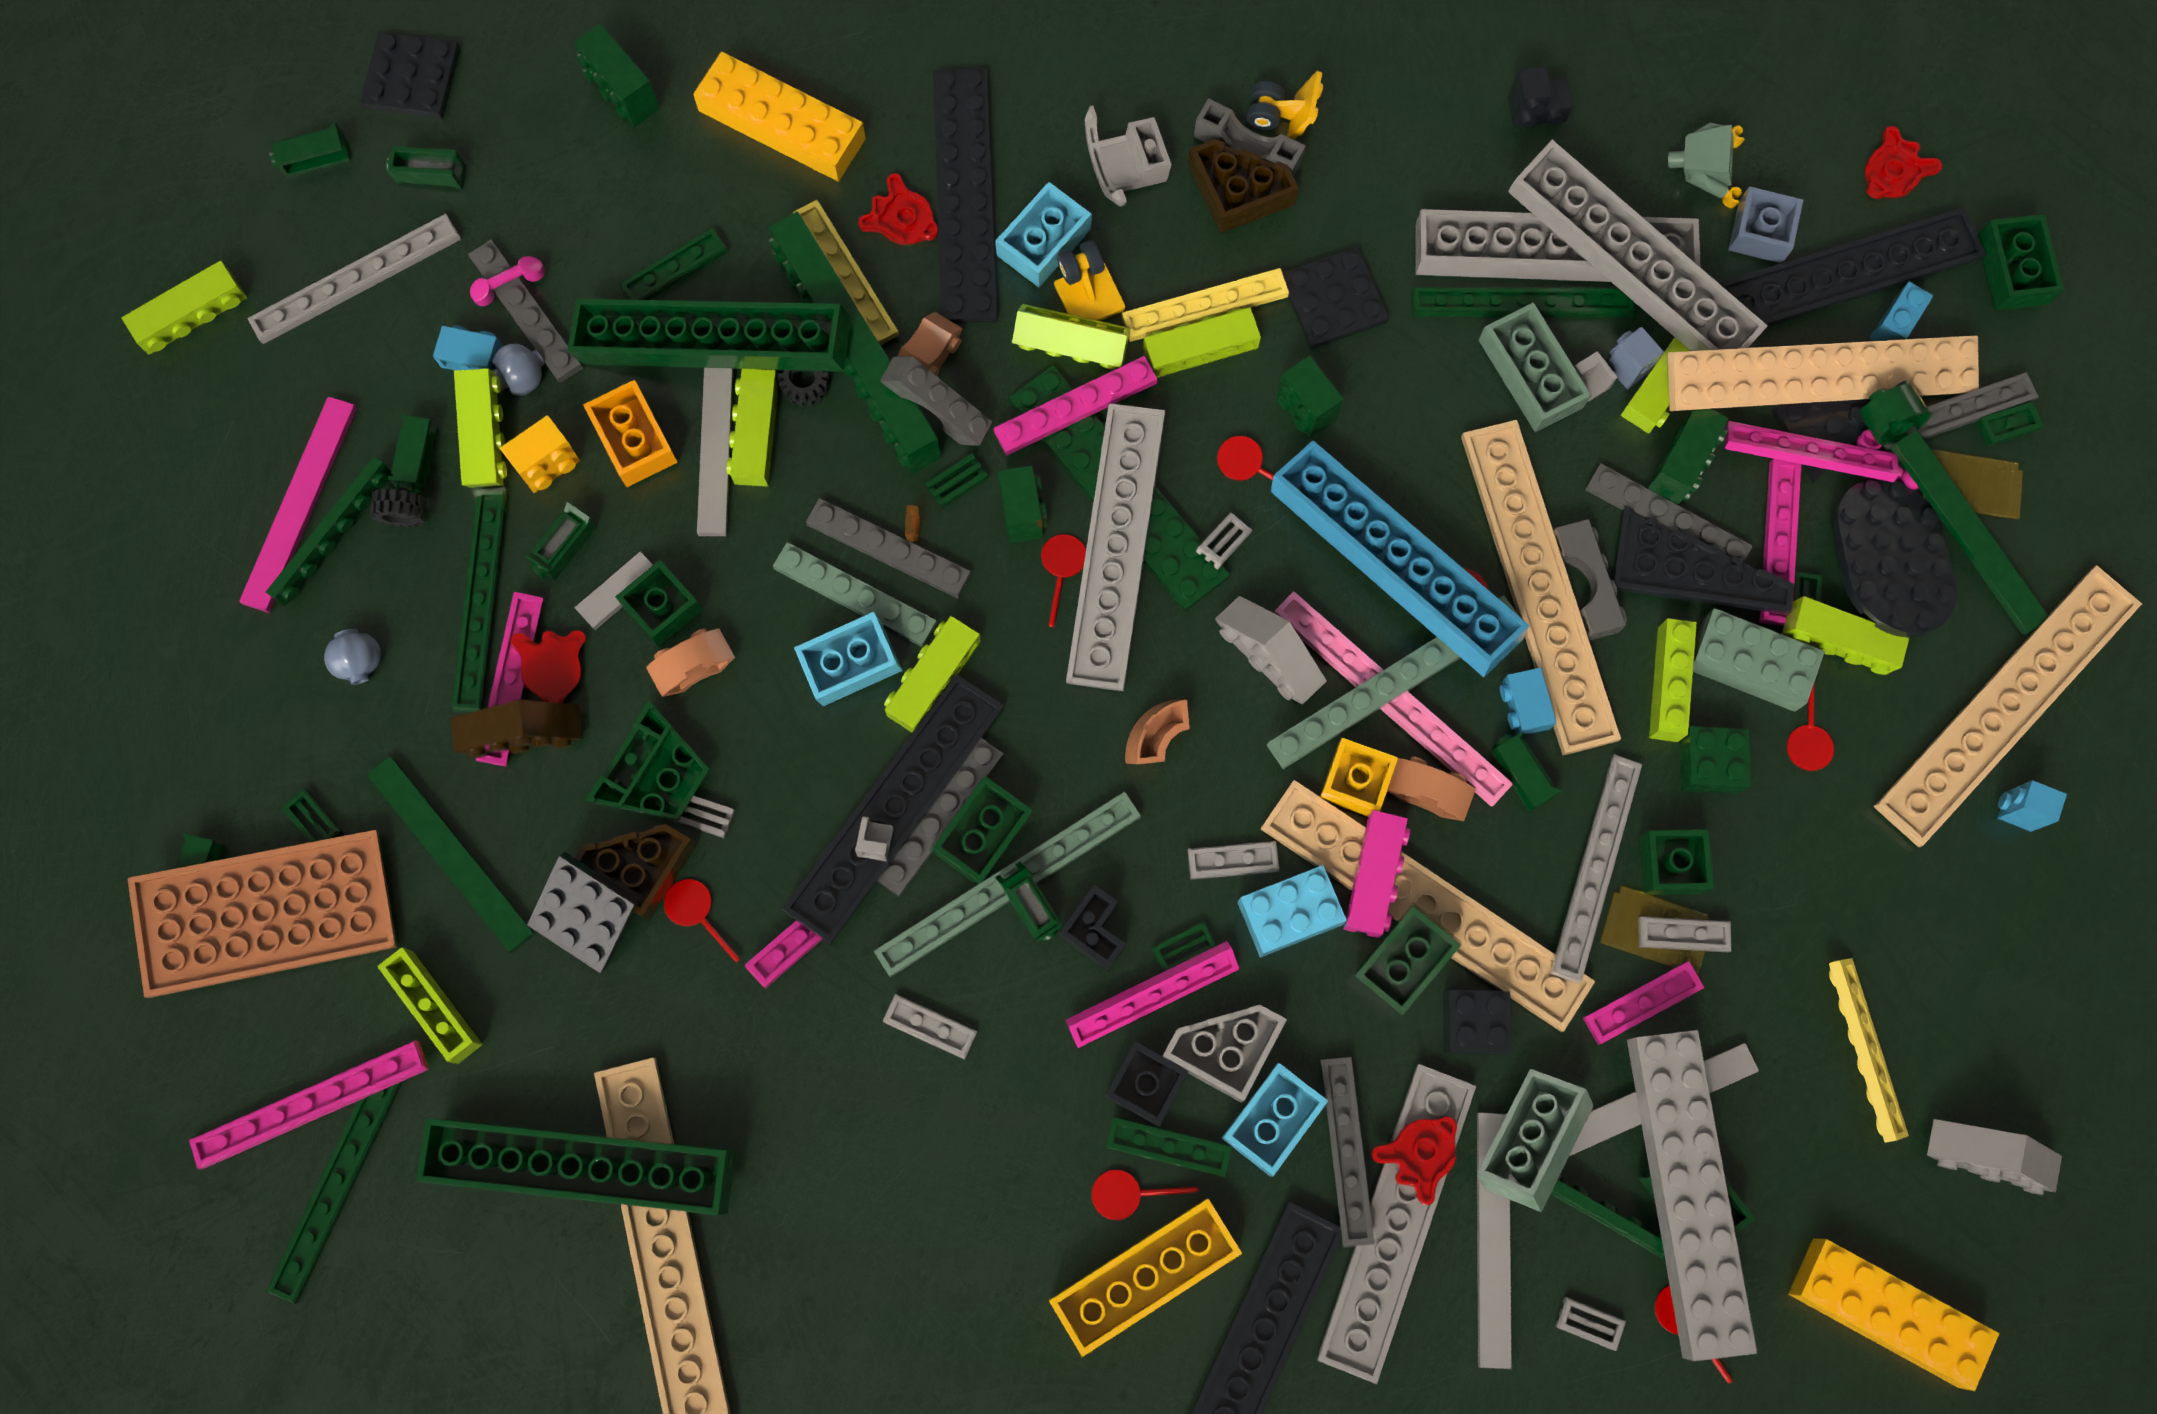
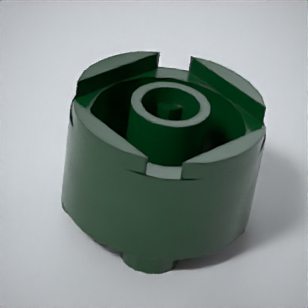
[1859,380,1931,446]

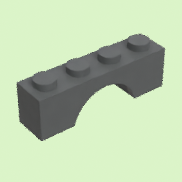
[1194,98,1306,178]
[880,356,992,445]
[1553,519,1627,641]

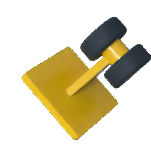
[1247,71,1323,140]
[1054,240,1125,321]

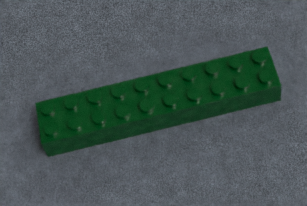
[768,211,941,474]
[567,299,852,372]
[416,1118,736,1215]

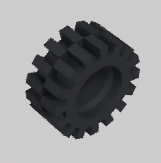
[778,370,831,407]
[370,489,426,527]

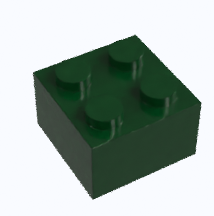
[1277,356,1344,438]
[998,466,1047,544]
[615,560,703,647]
[1680,726,1750,794]
[1639,830,1714,895]

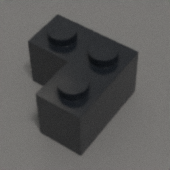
[1508,67,1573,128]
[1059,885,1126,972]

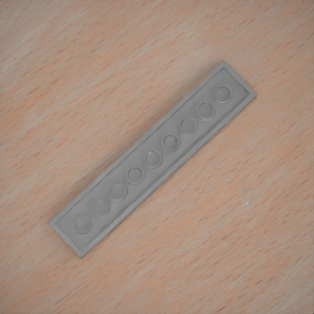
[1066,404,1166,692]
[1316,1064,1476,1384]

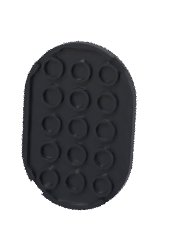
[1833,479,1957,638]

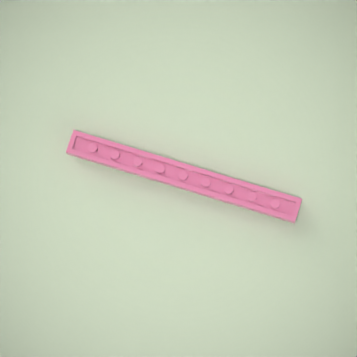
[1274,591,1513,807]

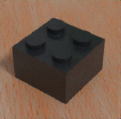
[1443,990,1512,1055]
[1105,1042,1189,1127]

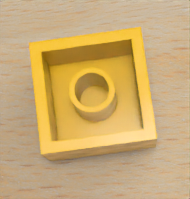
[500,415,580,493]
[1320,738,1398,816]

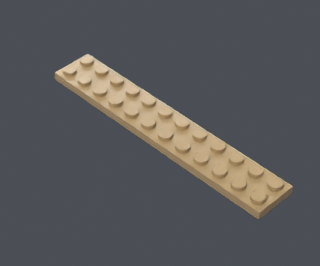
[1668,336,1979,411]
[1461,420,1621,755]
[1873,565,2142,847]
[1261,780,1595,1032]
[594,1058,731,1414]

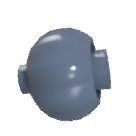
[492,344,545,396]
[324,629,381,685]

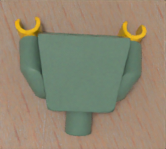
[1668,123,1745,208]

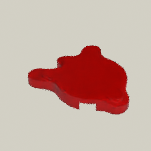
[1865,126,1942,199]
[858,173,939,245]
[510,630,586,703]
[1371,1116,1457,1205]

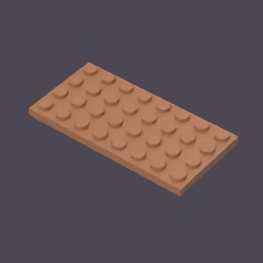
[127,830,397,998]

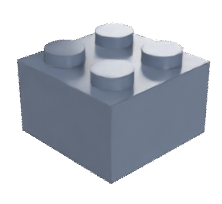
[1728,186,1803,263]

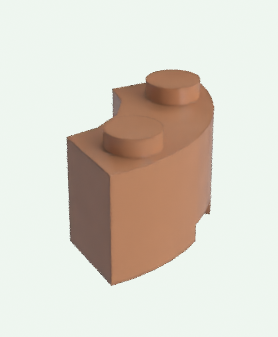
[897,312,963,376]
[646,629,735,697]
[1125,700,1190,764]
[1387,757,1476,821]

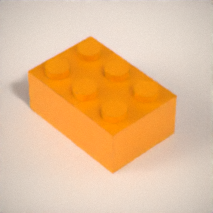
[583,380,678,487]

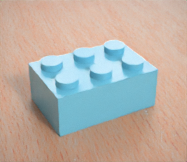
[996,182,1092,287]
[794,612,903,706]
[1237,865,1347,958]
[1221,1063,1328,1176]

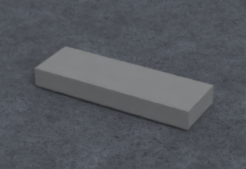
[575,552,653,630]
[1187,841,1279,880]
[1638,916,1731,952]
[882,994,977,1060]

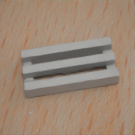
[1196,513,1252,570]
[668,796,735,838]
[1555,1297,1626,1351]

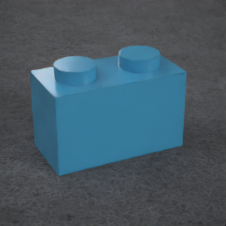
[1870,282,1933,341]
[433,325,503,370]
[1500,668,1557,736]
[1998,780,2067,832]

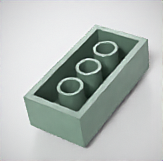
[1479,302,1591,432]
[1693,608,1825,712]
[1477,1069,1593,1212]

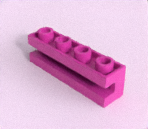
[1343,810,1410,938]

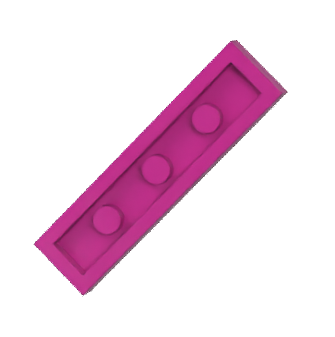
[1583,961,1704,1045]

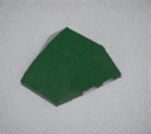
[585,700,710,820]

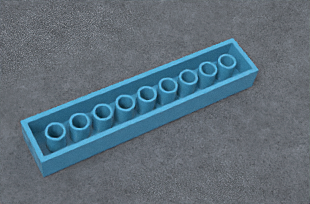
[1271,441,1530,677]

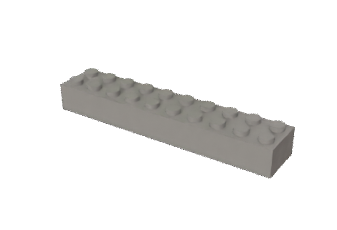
[1508,140,1767,351]
[1416,209,1701,282]
[1627,1030,1757,1361]

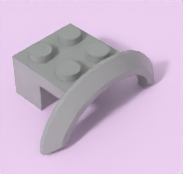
[1085,106,1171,207]

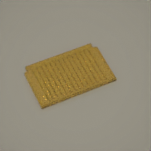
[1923,450,2023,519]
[1600,886,1709,976]

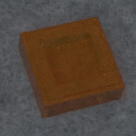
[905,505,920,542]

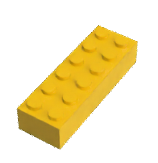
[693,51,866,182]
[1049,1199,1242,1357]
[1788,1238,1999,1391]

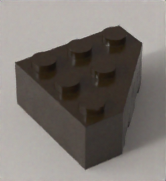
[1188,139,1299,234]
[450,700,583,758]
[575,824,697,921]

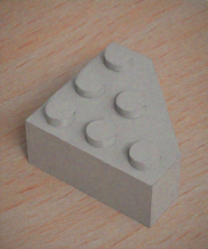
[1215,596,1327,704]
[1162,1005,1287,1103]
[1927,1119,2062,1195]

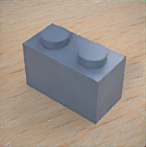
[1607,327,1664,390]

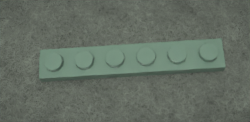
[773,542,937,648]

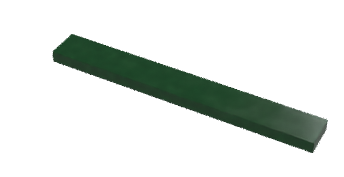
[1412,287,1635,318]
[1890,429,2048,635]
[451,489,508,713]
[367,756,535,953]
[266,1081,403,1304]

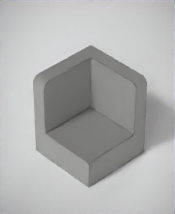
[1574,351,1617,402]
[855,816,893,862]

